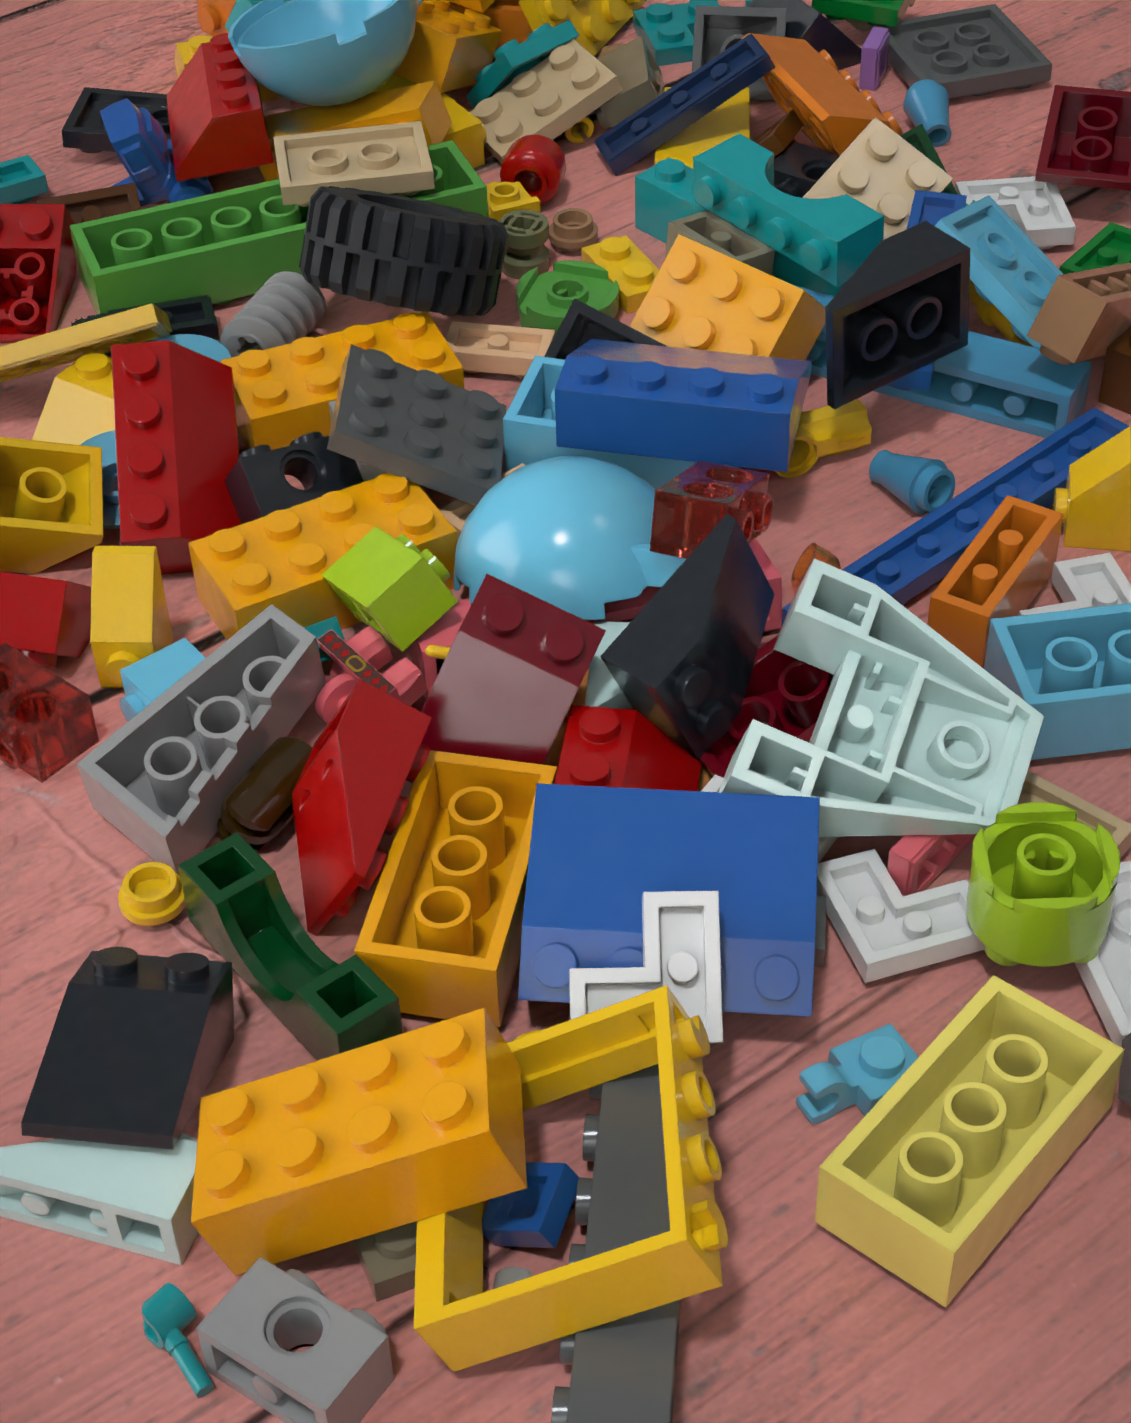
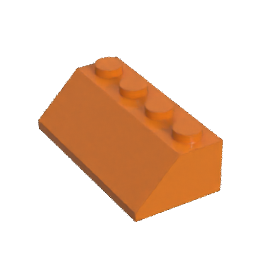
[741,33,903,155]

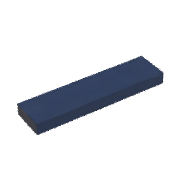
[594,33,775,176]

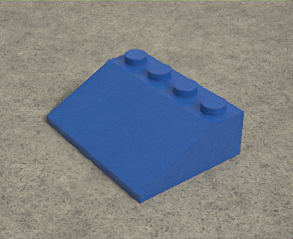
[555,339,812,472]
[518,783,820,1017]

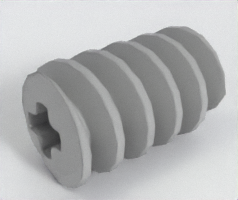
[221,271,327,357]

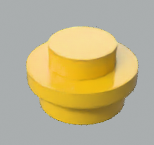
[118,862,186,926]

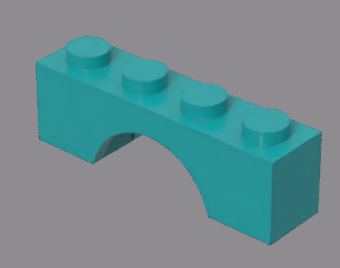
[693,134,884,287]

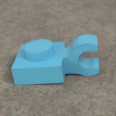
[796,1023,918,1124]

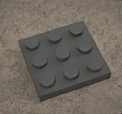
[873,4,1052,99]
[327,344,506,506]

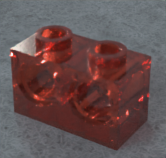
[650,461,774,559]
[0,643,99,783]

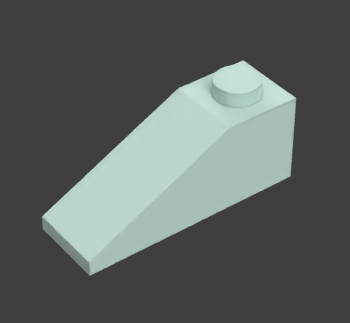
[0,1133,198,1265]

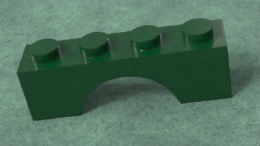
[178,832,403,1061]

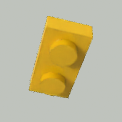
[581,235,659,314]

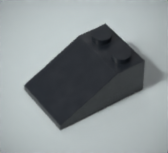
[825,221,971,410]
[600,514,774,760]
[21,947,234,1150]

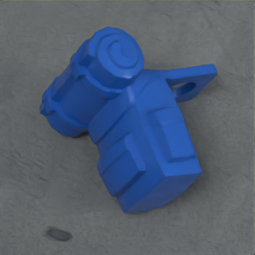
[100,98,214,207]

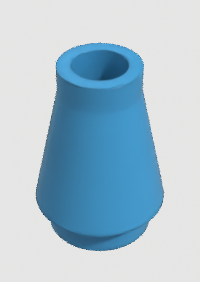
[903,79,952,147]
[869,450,955,514]

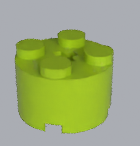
[966,802,1120,967]

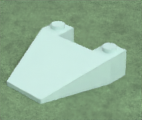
[719,558,1044,837]

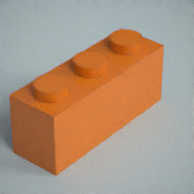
[927,495,1063,669]

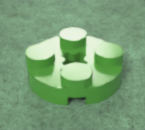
[516,260,619,335]

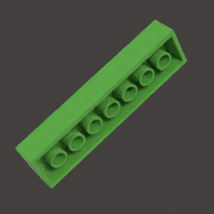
[70,140,488,315]

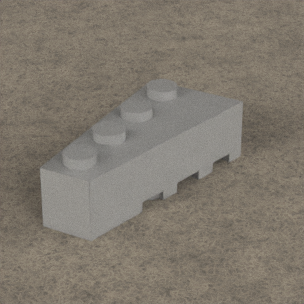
[76,604,326,876]

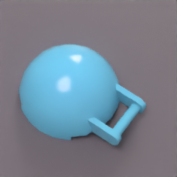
[228,0,423,107]
[453,456,752,620]

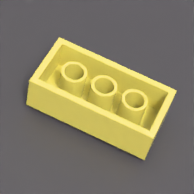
[815,975,1124,1308]

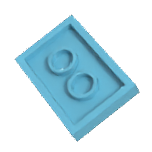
[935,195,1063,349]

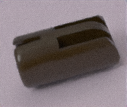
[217,736,312,852]

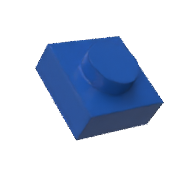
[482,1162,579,1248]

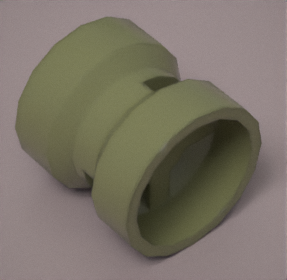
[499,210,550,279]

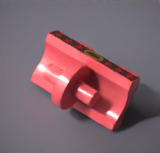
[315,625,428,724]

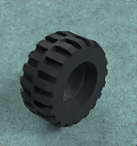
[299,186,508,317]

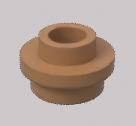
[549,208,598,252]

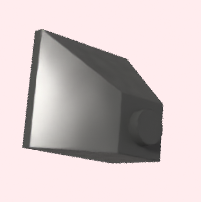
[692,5,787,101]

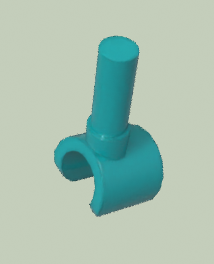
[142,1283,214,1398]

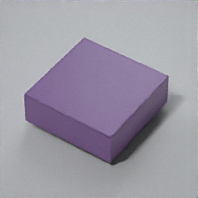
[859,27,890,91]

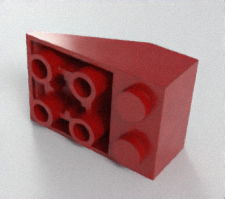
[0,204,77,343]
[292,679,432,936]

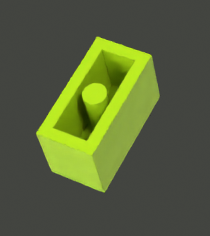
[322,526,458,652]

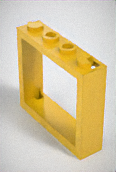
[414,985,728,1372]

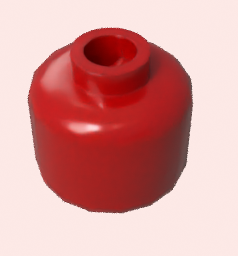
[500,134,566,206]

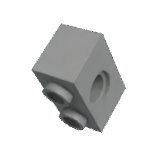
[196,1257,394,1423]

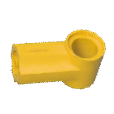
[776,399,872,478]

